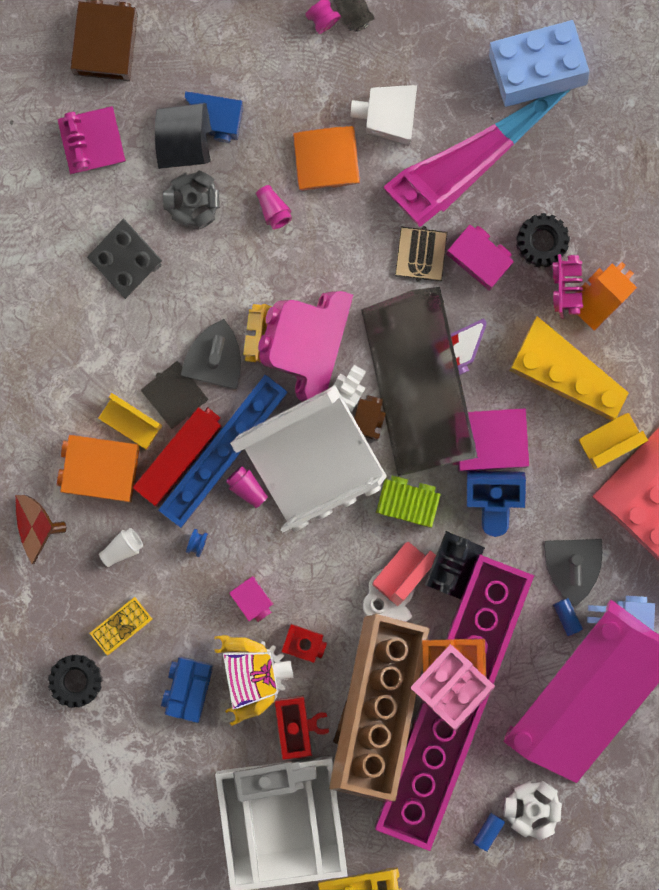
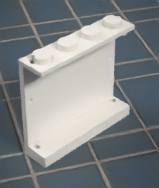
[230,386,387,533]

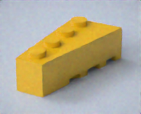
[509,316,629,421]

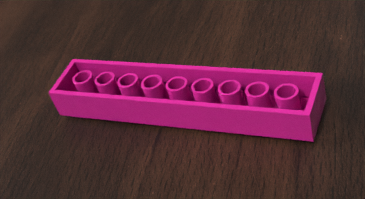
[374,554,535,851]

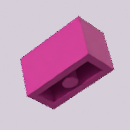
[446,225,514,291]

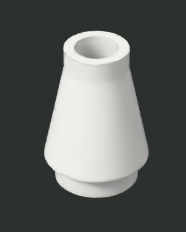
[99,528,143,567]

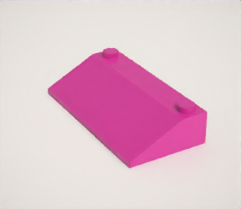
[503,600,659,783]

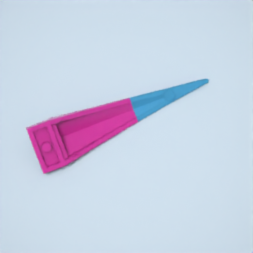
[383,89,571,227]

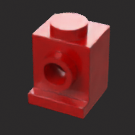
[281,623,327,663]

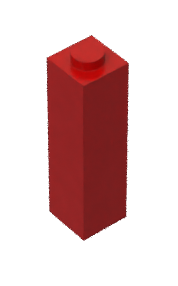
[132,407,222,507]

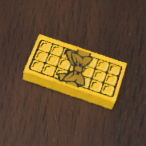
[89,597,153,656]

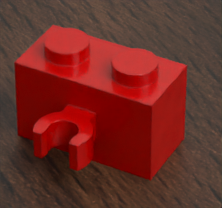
[275,695,329,760]

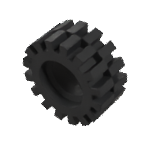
[516,213,570,268]
[48,654,103,708]

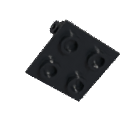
[425,531,485,599]

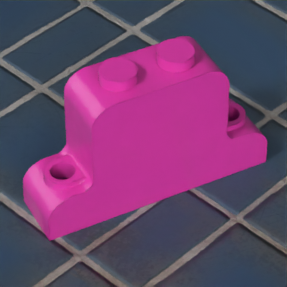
[258,291,353,402]

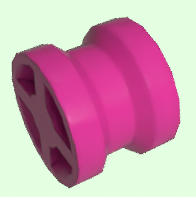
[305,0,341,34]

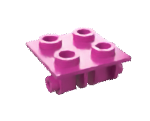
[57,106,126,175]
[553,254,583,319]

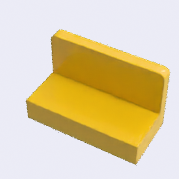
[98,393,162,450]
[579,413,649,470]

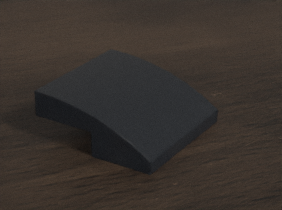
[155,103,212,169]

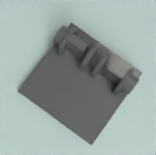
[87,218,162,299]

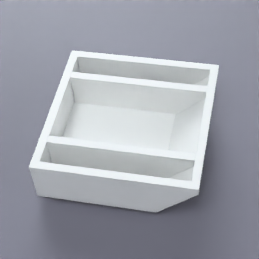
[215,756,348,890]

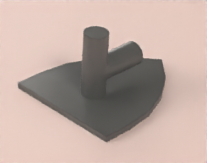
[181,319,241,389]
[544,539,603,606]

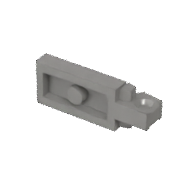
[233,761,317,802]

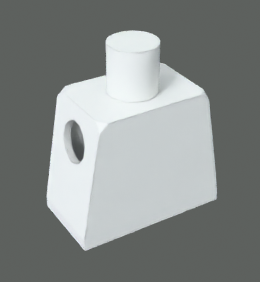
[350,85,417,145]

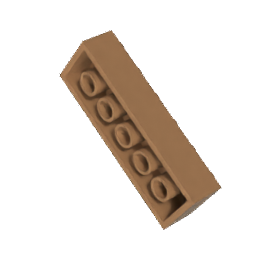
[329,614,430,802]

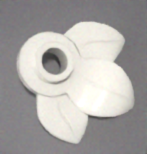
[363,569,415,622]

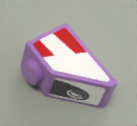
[431,318,487,378]

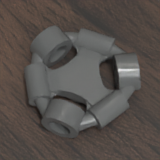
[163,170,220,229]

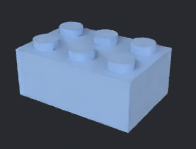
[489,20,590,107]

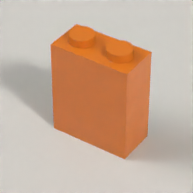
[57,435,140,503]

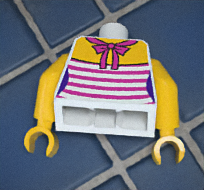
[214,635,294,725]

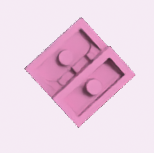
[411,644,495,731]

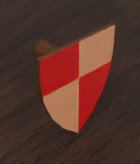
[15,495,67,564]

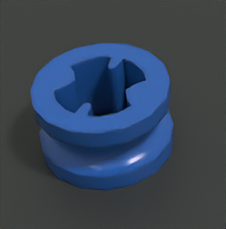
[186,529,208,557]

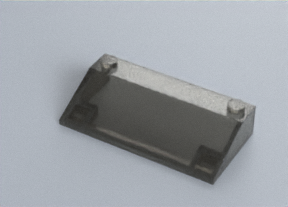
[361,287,478,477]

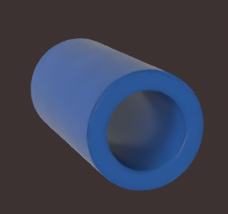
[553,598,583,636]
[473,813,505,852]

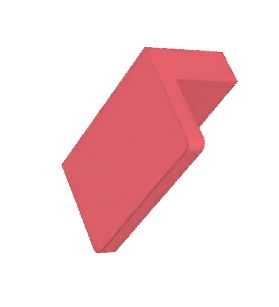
[372,542,436,606]

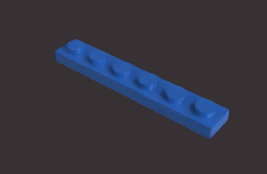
[158,374,288,528]

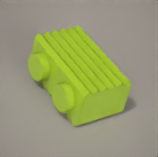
[375,475,441,528]

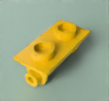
[243,304,272,363]

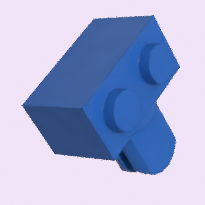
[467,471,526,537]

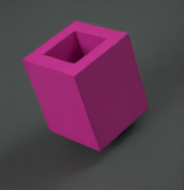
[229,576,273,622]

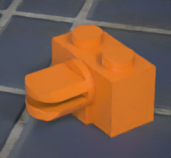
[575,262,637,331]

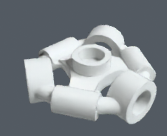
[504,780,562,841]

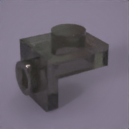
[333,0,375,32]

